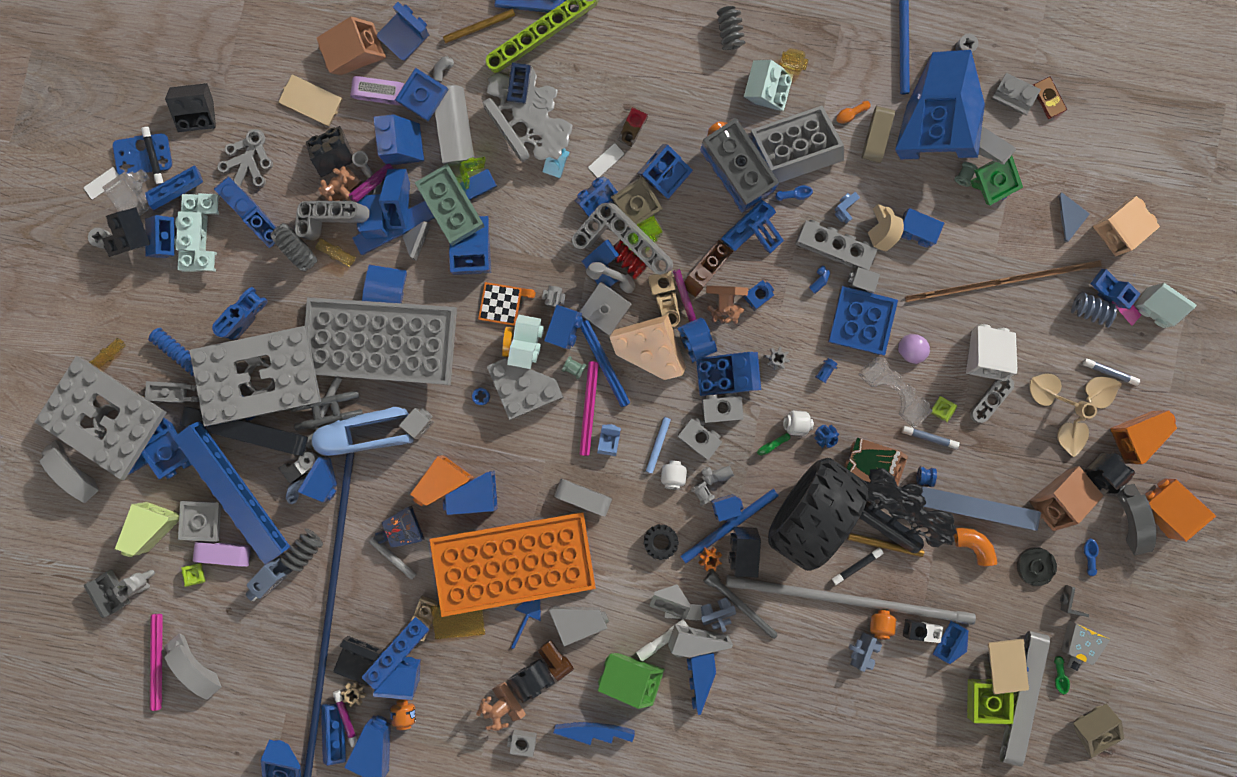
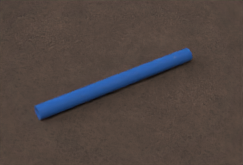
[899,0,910,95]
[681,489,779,563]

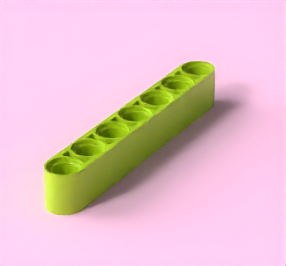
[486,0,598,73]

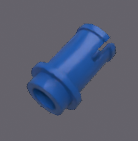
[815,358,837,383]

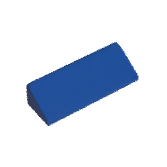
[321,704,346,766]

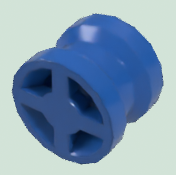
[916,466,937,487]

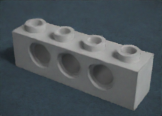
[795,220,878,270]

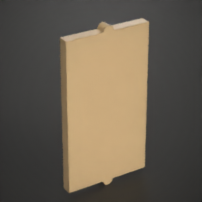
[279,75,343,127]

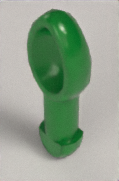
[757,433,791,456]
[1054,656,1070,695]

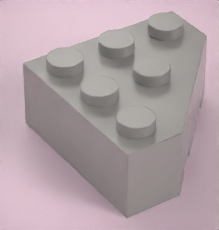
[487,359,564,420]

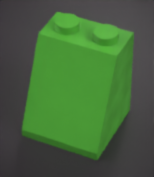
[598,653,665,709]

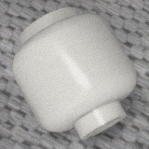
[783,410,814,436]
[661,461,687,490]

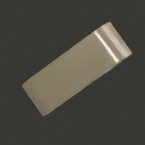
[862,105,895,163]

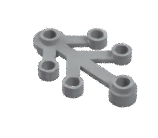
[217,129,273,188]

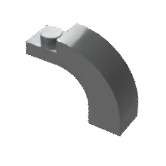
[1117,484,1156,556]

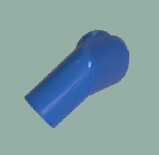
[809,266,830,294]

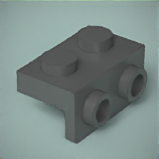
[84,569,131,618]

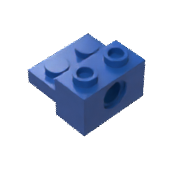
[638,144,693,199]

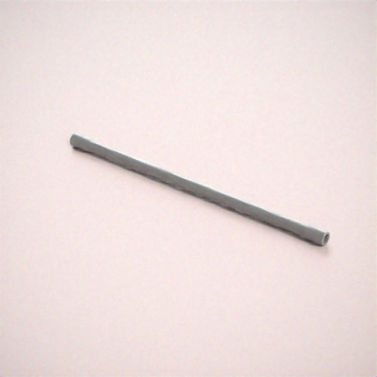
[726,575,976,625]

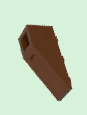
[684,240,733,298]

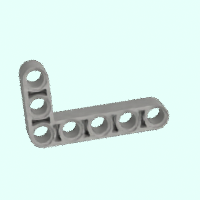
[572,203,673,275]

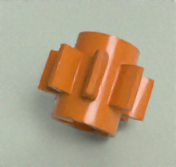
[698,547,722,571]

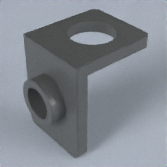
[1060,585,1089,617]

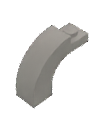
[39,440,99,503]
[164,633,222,700]

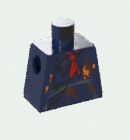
[375,506,425,548]

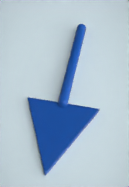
[511,599,541,649]

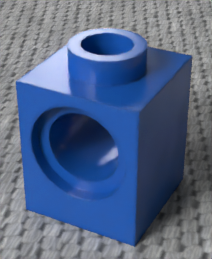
[743,280,774,311]

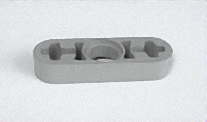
[970,378,1014,423]

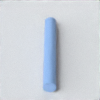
[646,417,671,473]

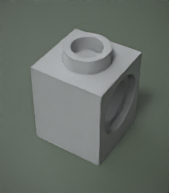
[848,267,880,293]
[507,729,537,757]

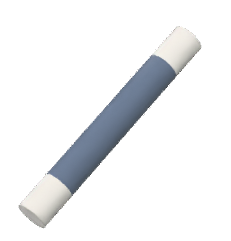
[1083,358,1140,386]
[902,426,959,449]

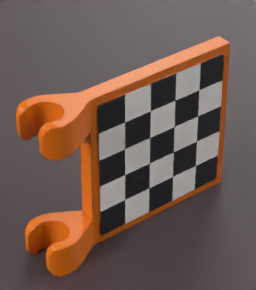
[478,282,536,326]

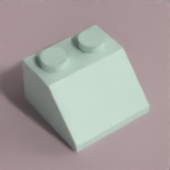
[1135,283,1197,328]

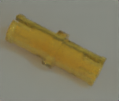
[315,238,355,267]
[89,338,126,369]

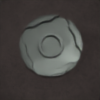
[1017,547,1057,586]

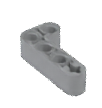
[295,201,369,241]

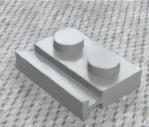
[992,73,1041,116]

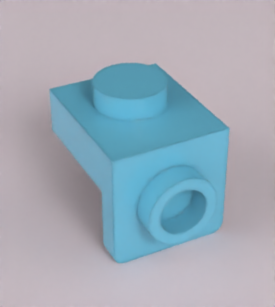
[542,148,570,178]

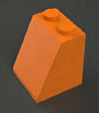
[1110,410,1177,465]
[410,455,474,506]
[1145,478,1216,542]

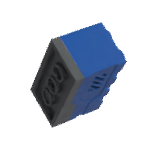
[700,118,779,213]

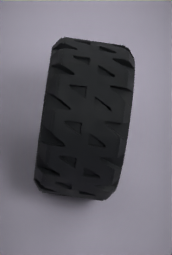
[768,457,868,571]

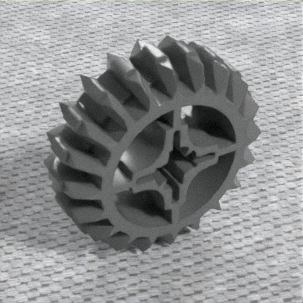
[271,223,317,271]

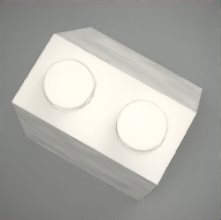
[966,324,1017,381]

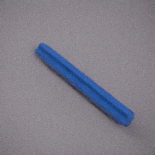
[580,320,630,407]

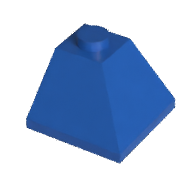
[298,457,337,502]
[373,657,421,700]
[261,740,301,777]

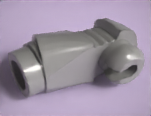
[701,465,734,485]

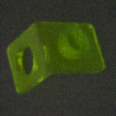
[459,157,486,189]

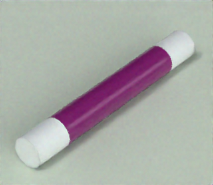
[333,690,358,747]

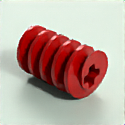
[613,239,648,279]

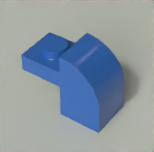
[1090,269,1140,309]

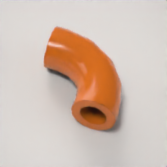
[954,528,997,566]

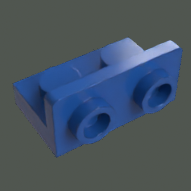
[574,176,618,217]

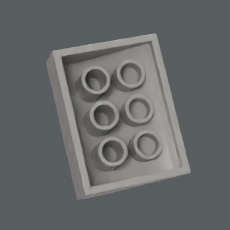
[751,106,844,183]

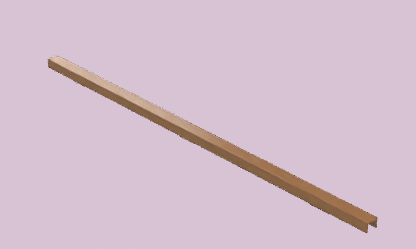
[905,260,1103,302]

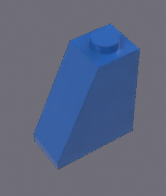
[379,169,410,229]

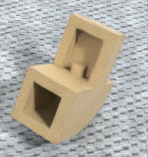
[868,204,904,252]

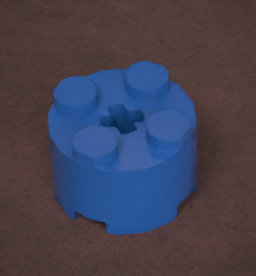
[677,317,717,363]

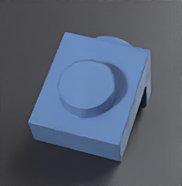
[834,192,860,224]
[597,424,621,456]

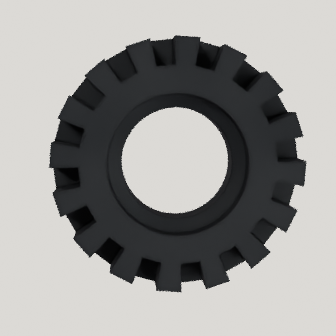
[644,524,679,560]

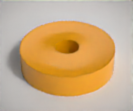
[502,326,514,357]

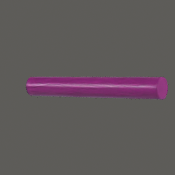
[672,269,696,322]

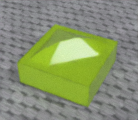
[930,396,958,423]
[181,563,206,587]

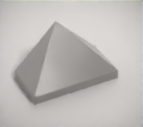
[402,221,430,261]
[649,585,691,619]

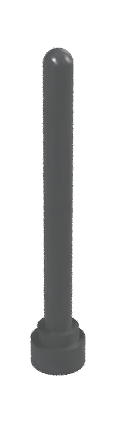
[703,570,777,639]

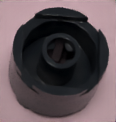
[1085,452,1135,496]
[508,658,555,703]

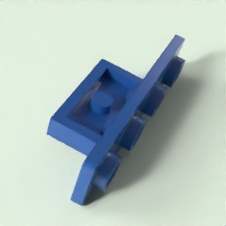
[362,617,429,690]

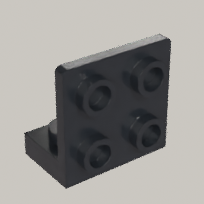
[333,636,383,686]

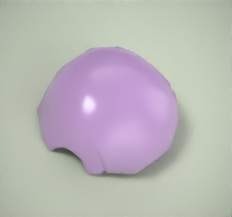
[898,334,930,364]

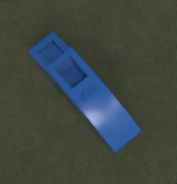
[214,176,276,248]

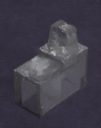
[102,169,150,216]

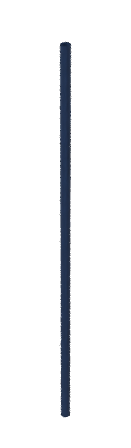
[303,452,354,777]

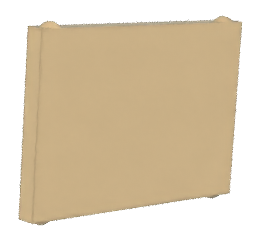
[988,639,1029,694]

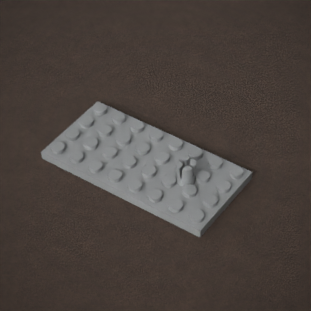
[305,297,457,385]

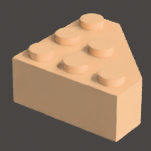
[610,315,686,380]

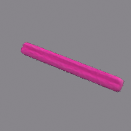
[579,361,599,456]
[150,613,163,711]

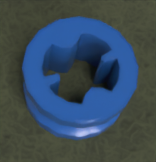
[472,388,490,405]

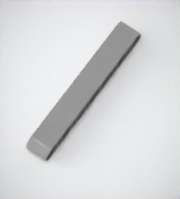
[1000,631,1050,767]

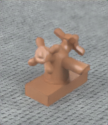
[318,166,362,201]
[706,286,748,324]
[476,682,526,731]

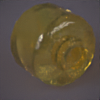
[780,48,809,76]

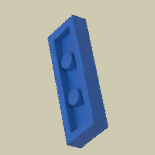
[145,165,203,210]
[721,200,776,251]

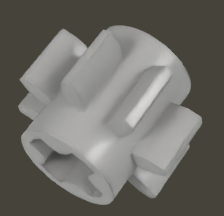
[541,286,565,307]
[765,347,790,370]

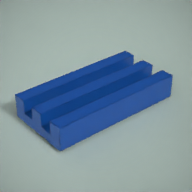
[748,213,784,253]

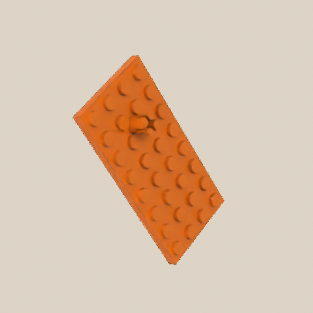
[429,512,596,617]

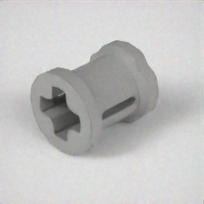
[691,481,715,506]

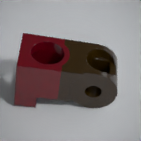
[618,107,648,147]

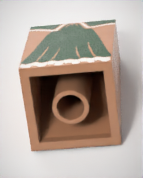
[844,438,908,486]

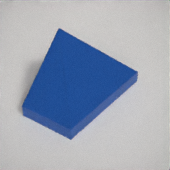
[933,621,969,664]

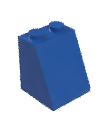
[374,114,424,165]
[443,471,498,515]
[344,715,391,777]

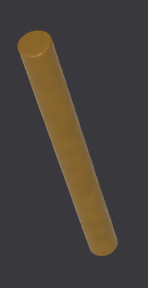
[443,8,515,44]
[847,533,924,557]

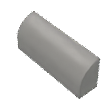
[435,85,475,166]

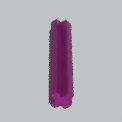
[349,164,394,202]

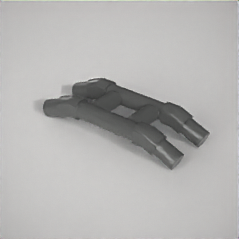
[290,391,363,431]

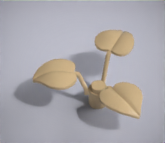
[1030,373,1122,457]

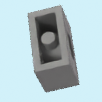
[702,393,744,423]
[399,408,434,439]
[677,418,722,460]

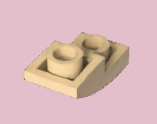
[411,596,439,642]

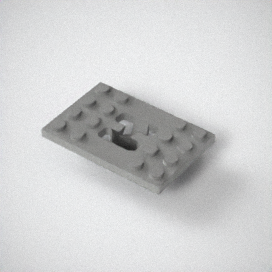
[189,326,321,426]
[34,356,167,480]

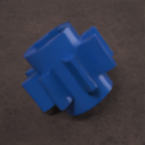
[814,424,839,448]

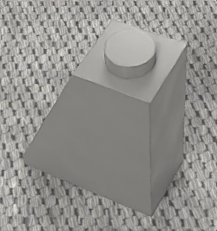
[549,606,609,646]

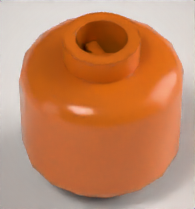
[870,610,896,640]

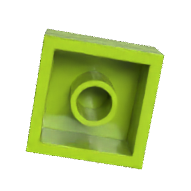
[967,679,1014,724]

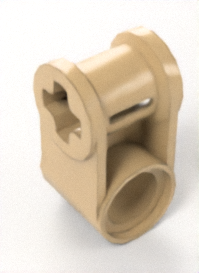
[656,291,680,329]

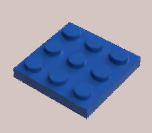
[828,286,898,356]

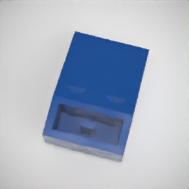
[449,216,491,275]
[696,352,761,396]

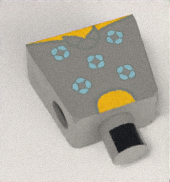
[1062,621,1110,671]

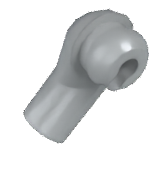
[433,56,454,83]

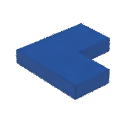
[582,239,619,288]

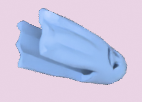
[312,407,414,456]

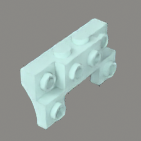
[174,193,220,272]

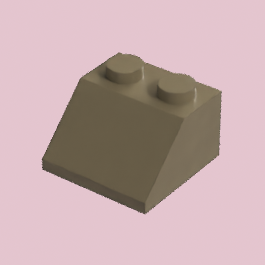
[1073,703,1124,758]

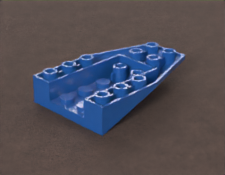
[895,50,985,160]

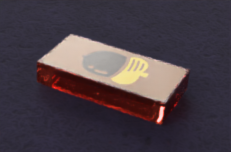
[1033,76,1067,120]

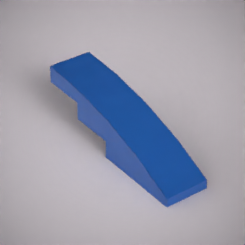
[553,722,635,745]

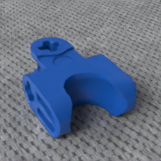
[212,287,268,340]

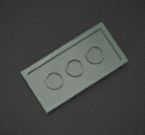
[415,163,485,246]

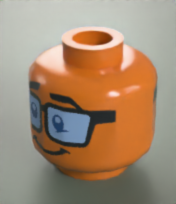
[390,700,416,730]

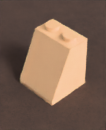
[1093,196,1160,257]

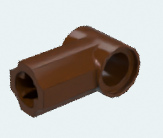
[537,640,574,681]

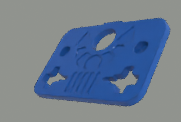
[113,133,172,176]

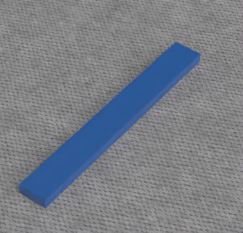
[352,169,497,255]

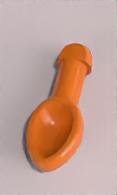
[836,101,871,124]

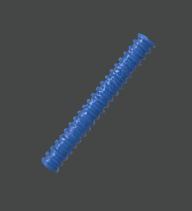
[148,328,255,421]

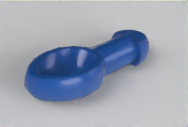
[775,185,813,201]
[1083,538,1099,577]

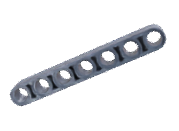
[922,487,1041,531]

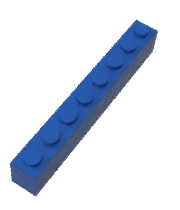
[173,421,290,565]

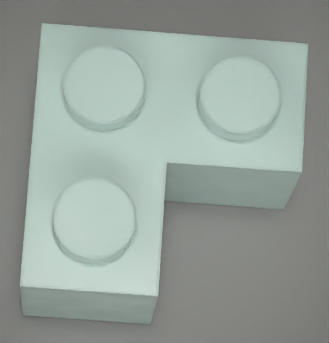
[507,315,544,369]

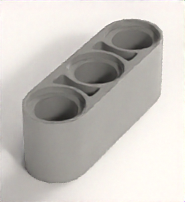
[554,479,612,517]

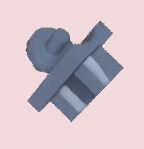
[701,598,736,632]
[848,632,882,672]

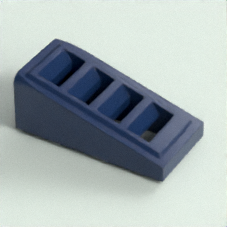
[507,63,532,104]

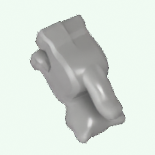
[113,570,155,603]

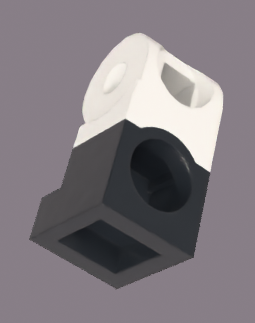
[279,452,318,484]
[903,619,943,643]

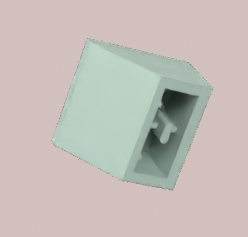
[744,60,793,111]

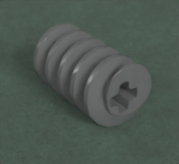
[717,6,746,50]
[280,529,323,572]

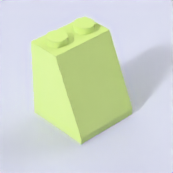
[115,502,179,557]

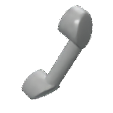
[352,151,383,195]
[586,262,635,293]

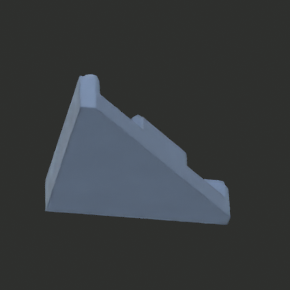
[1058,193,1090,242]

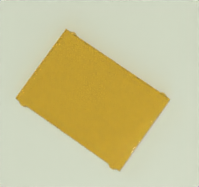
[431,605,485,639]

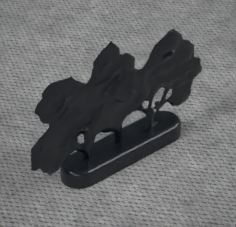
[859,468,957,554]

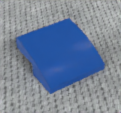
[362,265,407,304]

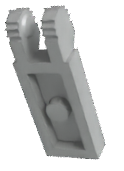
[145,381,199,403]

